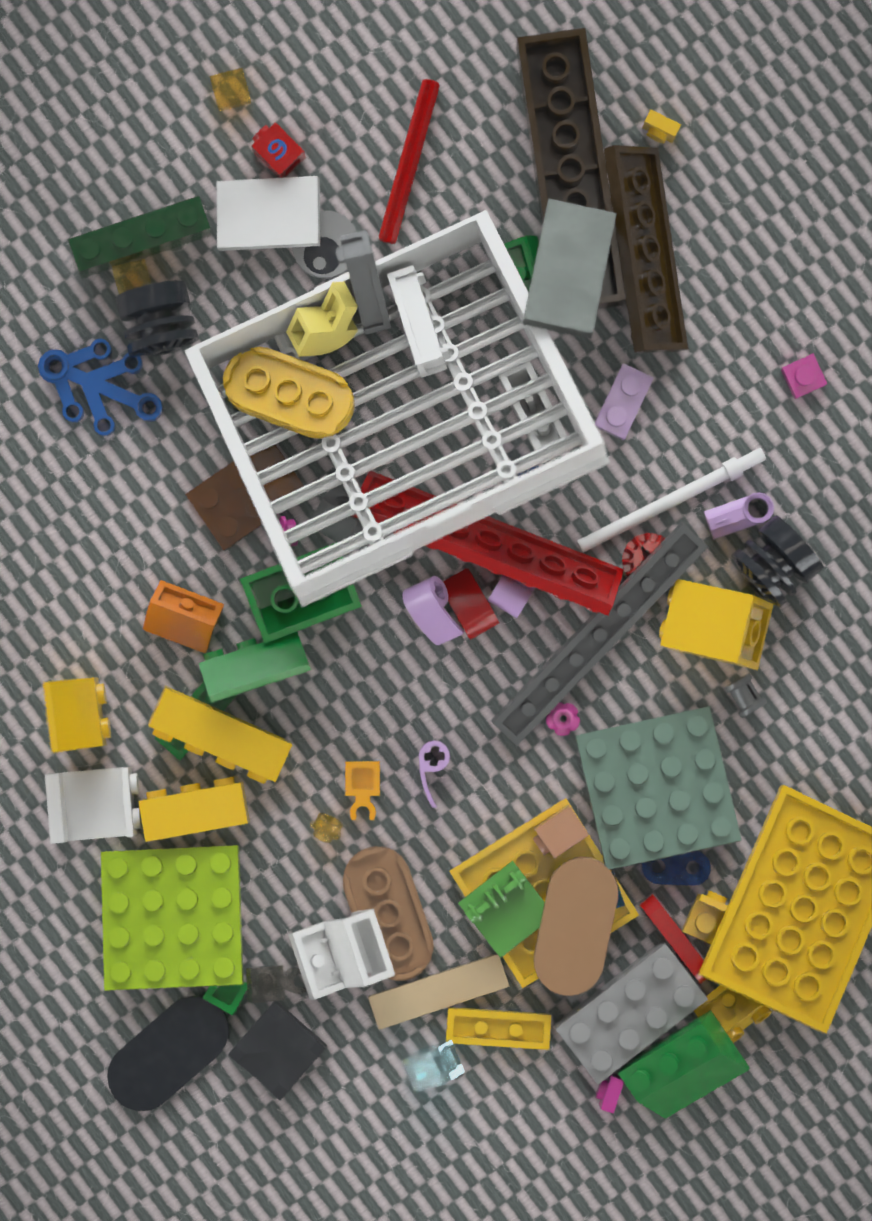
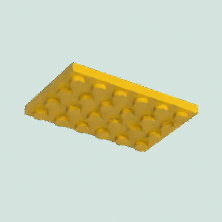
[698,785,872,1034]

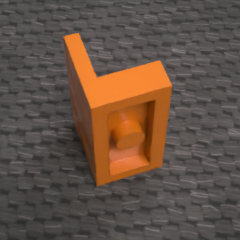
[143,580,225,653]

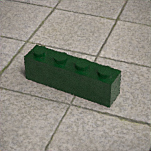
[68,196,211,279]

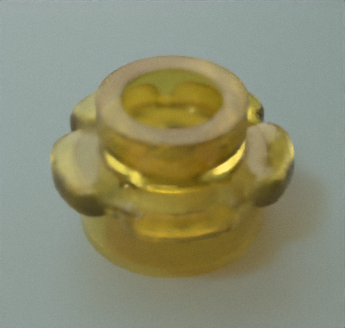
[310,813,343,843]

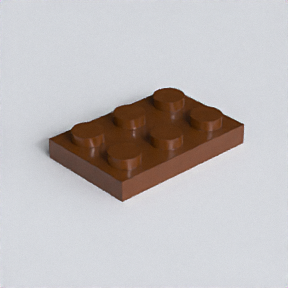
[185,444,304,551]

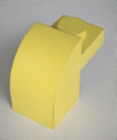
[286,281,358,357]

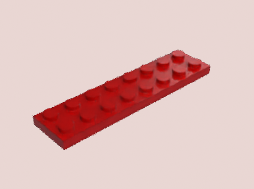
[352,471,624,616]

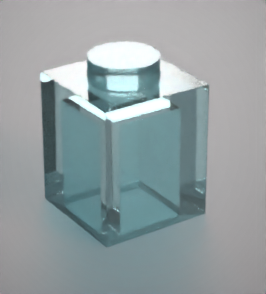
[402,1040,465,1092]

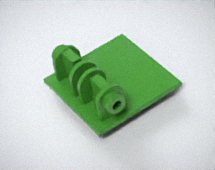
[458,860,545,958]

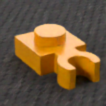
[345,761,380,820]

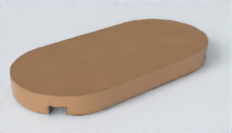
[343,846,434,981]
[534,857,618,996]

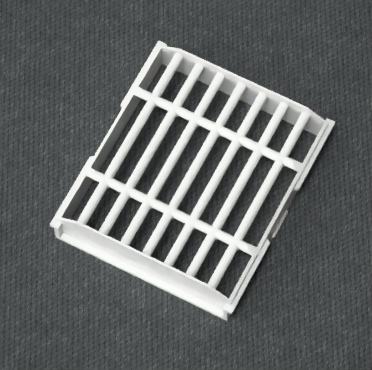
[184,210,610,607]

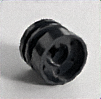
[115,280,199,357]
[731,515,824,608]

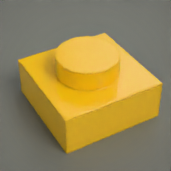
[642,109,681,144]

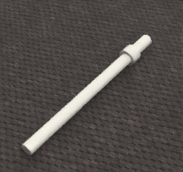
[577,448,766,553]

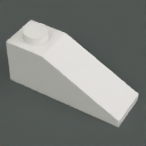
[498,361,573,464]

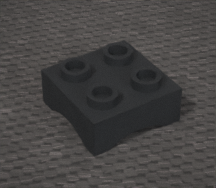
[228,999,327,1101]

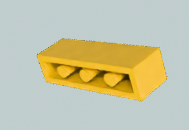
[148,685,293,784]

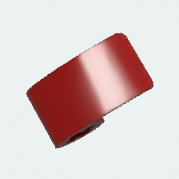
[443,568,500,640]

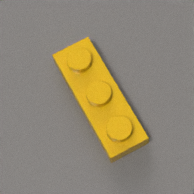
[446,1007,551,1050]

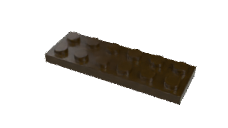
[604,145,688,353]

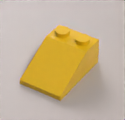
[43,677,111,753]

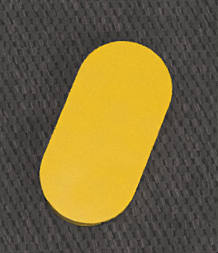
[223,347,355,439]

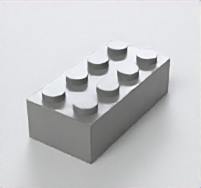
[554,940,708,1084]

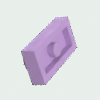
[595,363,654,440]

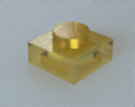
[210,67,252,112]
[112,259,152,294]

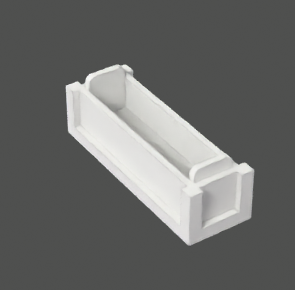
[387,265,451,378]

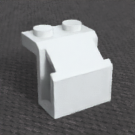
[288,909,395,1000]

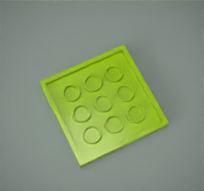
[101,845,244,991]

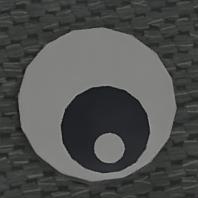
[292,210,357,279]

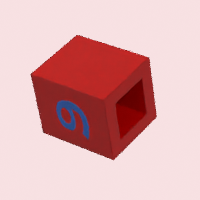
[251,122,306,178]

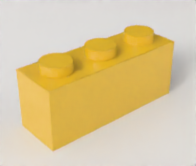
[138,776,250,842]

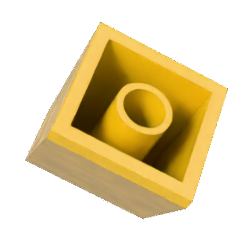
[659,579,774,671]

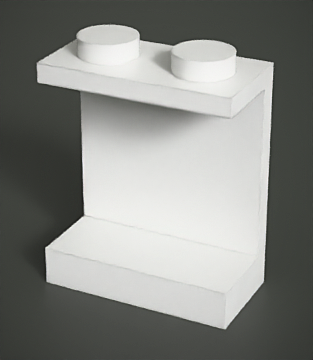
[45,767,142,844]

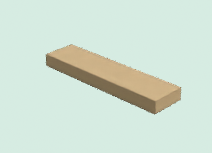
[368,953,510,1030]

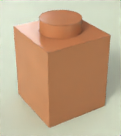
[533,805,589,858]

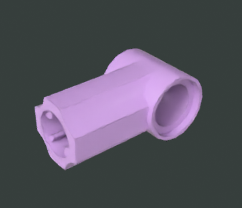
[704,492,774,540]

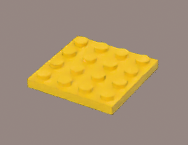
[449,797,639,989]

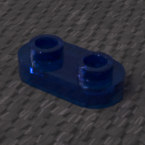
[641,851,711,886]

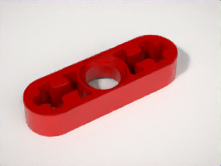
[639,894,707,984]

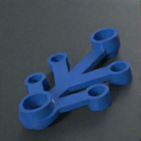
[38,339,163,436]

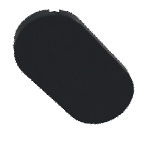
[107,996,229,1111]

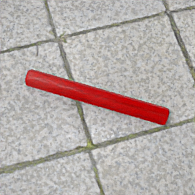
[379,79,440,244]

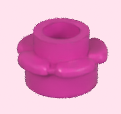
[546,702,580,736]

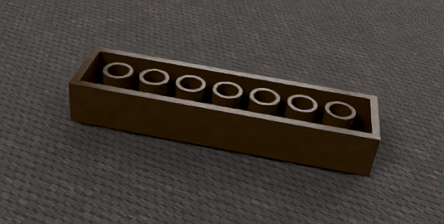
[516,27,626,309]

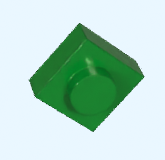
[203,981,251,1015]

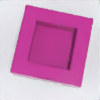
[781,353,827,399]
[595,1073,624,1114]

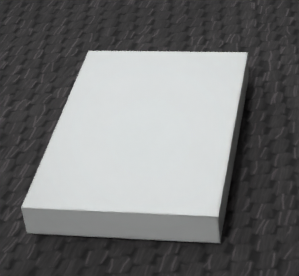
[217,176,320,251]

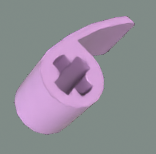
[488,575,535,618]
[403,576,465,645]
[419,740,450,808]

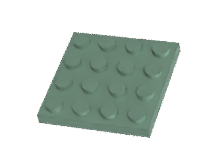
[575,706,742,870]

